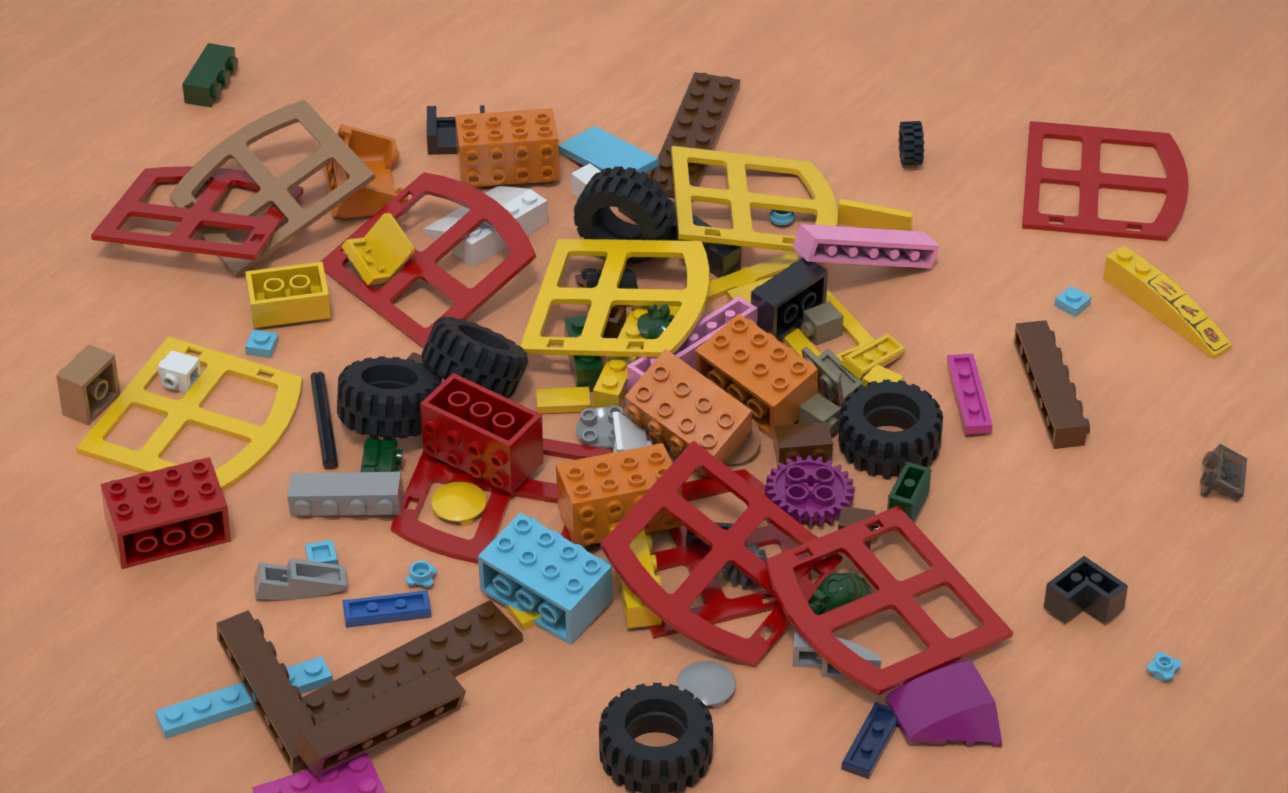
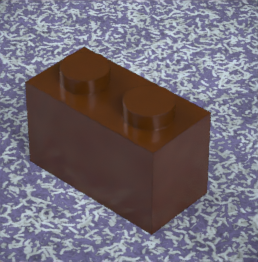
[773,422,833,465]

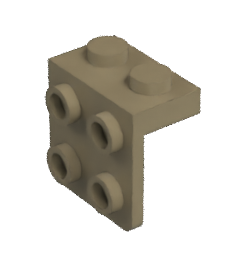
[801,347,862,406]

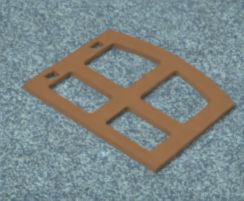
[169,100,376,278]

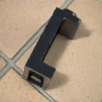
[427,105,485,155]

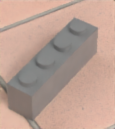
[287,472,404,516]

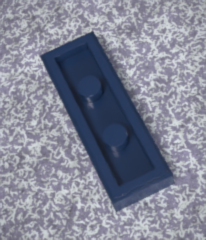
[841,702,899,779]

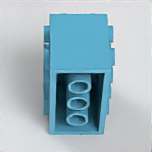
[478,512,612,645]

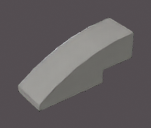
[254,558,347,600]
[793,630,881,679]

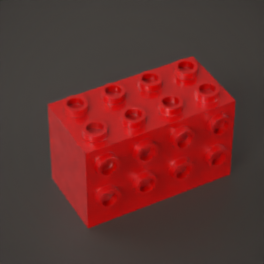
[420,373,543,494]
[100,457,231,569]

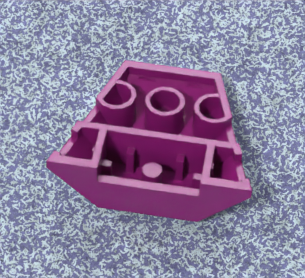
[885,660,1002,747]

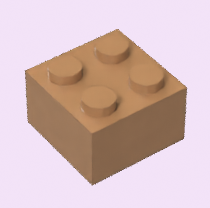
[56,345,121,426]

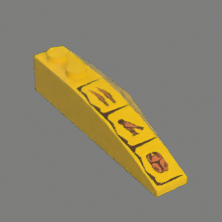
[1103,245,1232,359]

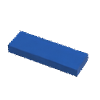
[342,590,431,628]

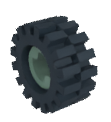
[898,121,924,166]

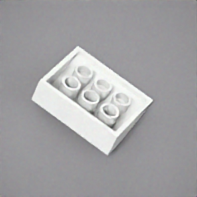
[423,186,548,268]

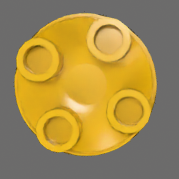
[431,482,487,526]

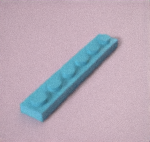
[155,656,333,739]

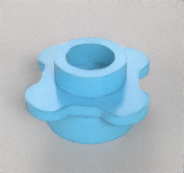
[406,561,437,588]
[1147,652,1181,681]

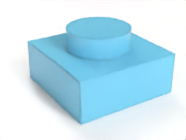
[1054,286,1091,317]
[245,330,279,358]
[305,540,338,565]

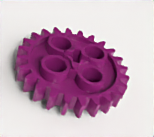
[765,455,855,527]

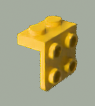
[341,213,414,285]

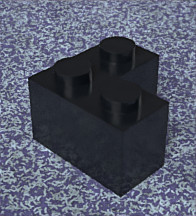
[1043,556,1128,623]

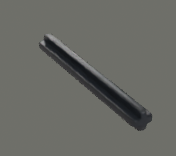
[310,371,338,469]

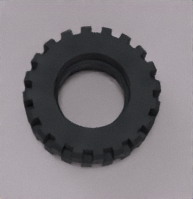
[574,166,675,265]
[421,316,529,398]
[337,356,441,439]
[838,379,943,479]
[599,682,713,793]

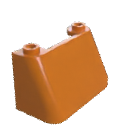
[324,124,409,219]

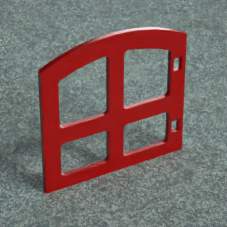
[1022,121,1189,241]
[91,166,304,261]
[320,172,537,349]
[391,438,613,564]
[600,440,843,667]
[648,469,811,639]
[765,506,1014,695]

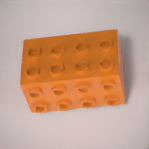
[455,108,560,188]
[695,314,818,439]
[625,349,752,477]
[556,443,683,546]

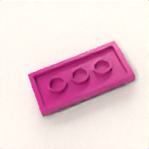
[252,753,386,793]

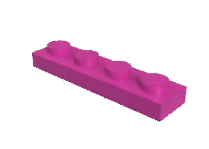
[947,353,993,435]

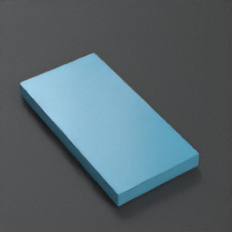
[559,126,659,173]

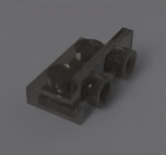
[1200,444,1247,502]

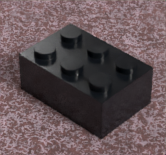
[751,258,828,341]

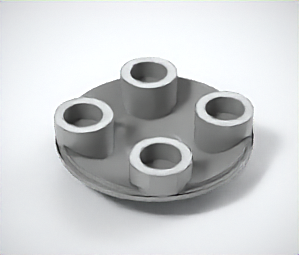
[576,405,627,449]
[677,661,736,709]

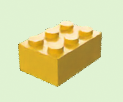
[245,262,331,328]

